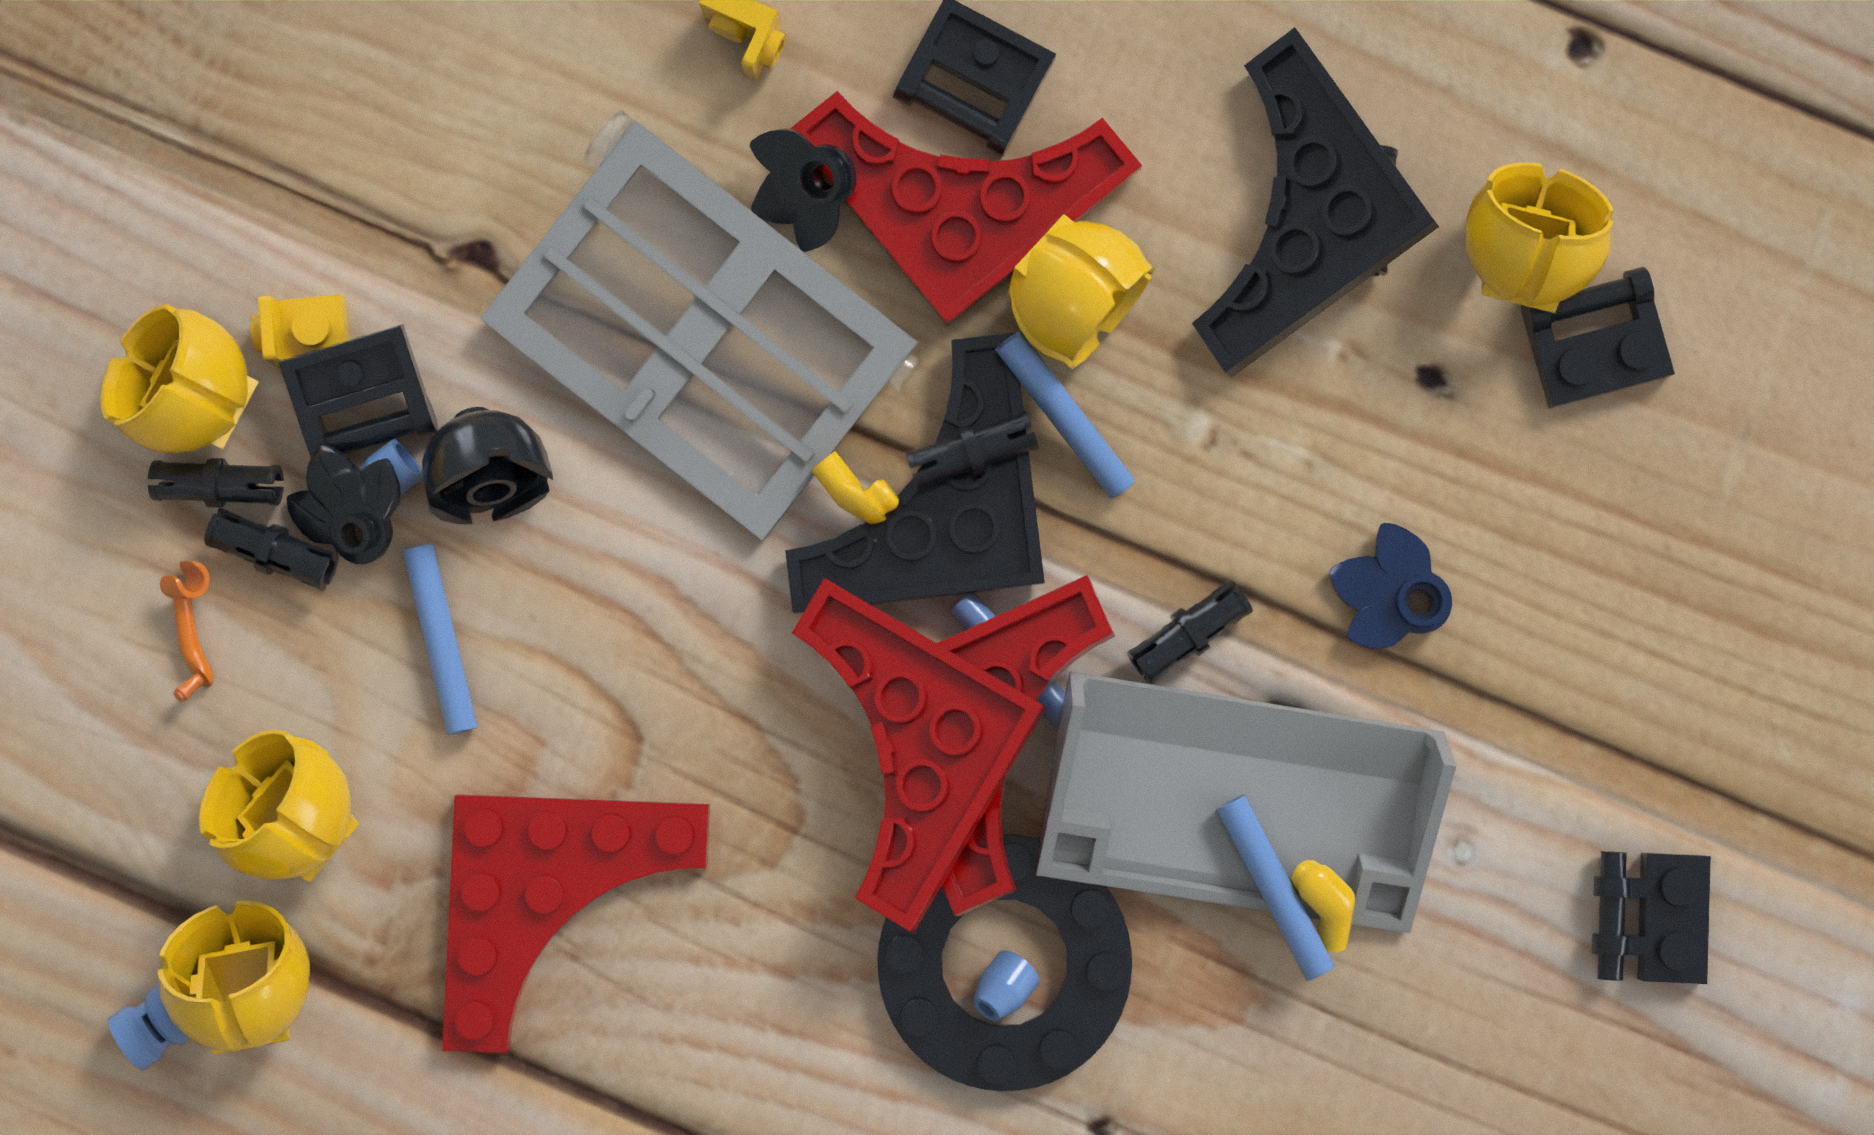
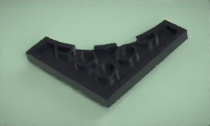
[1192,27,1439,377]
[785,333,1045,614]

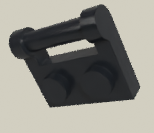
[893,0,1056,156]
[1521,267,1675,409]
[278,324,439,457]

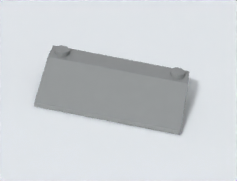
[1036,671,1456,933]

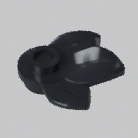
[749,129,856,252]
[287,444,401,564]

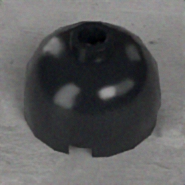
[422,407,553,525]

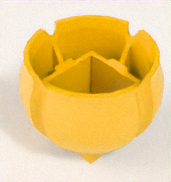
[1465,162,1614,313]
[1007,214,1155,370]
[100,304,259,454]
[199,729,360,882]
[158,900,310,1055]

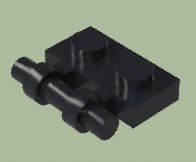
[1592,851,1711,984]

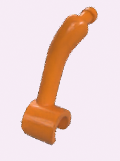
[160,561,213,702]

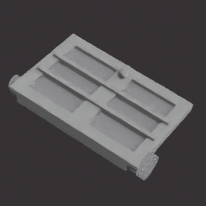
[480,110,920,541]

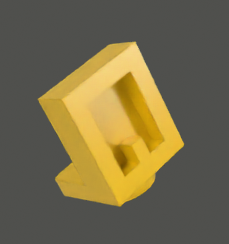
[699,0,787,80]
[250,294,350,367]

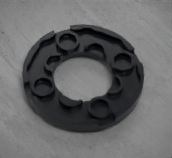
[877,834,1132,1091]

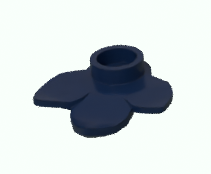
[1329,523,1452,649]

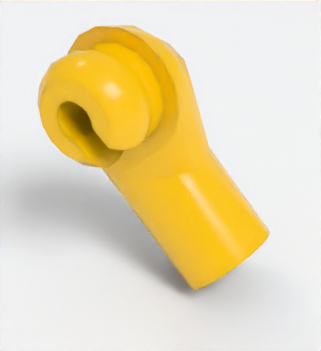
[811,451,899,524]
[1291,860,1355,952]

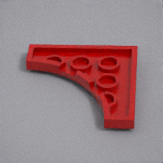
[790,91,1142,327]
[937,575,1115,916]
[792,578,1046,933]
[442,794,710,1053]

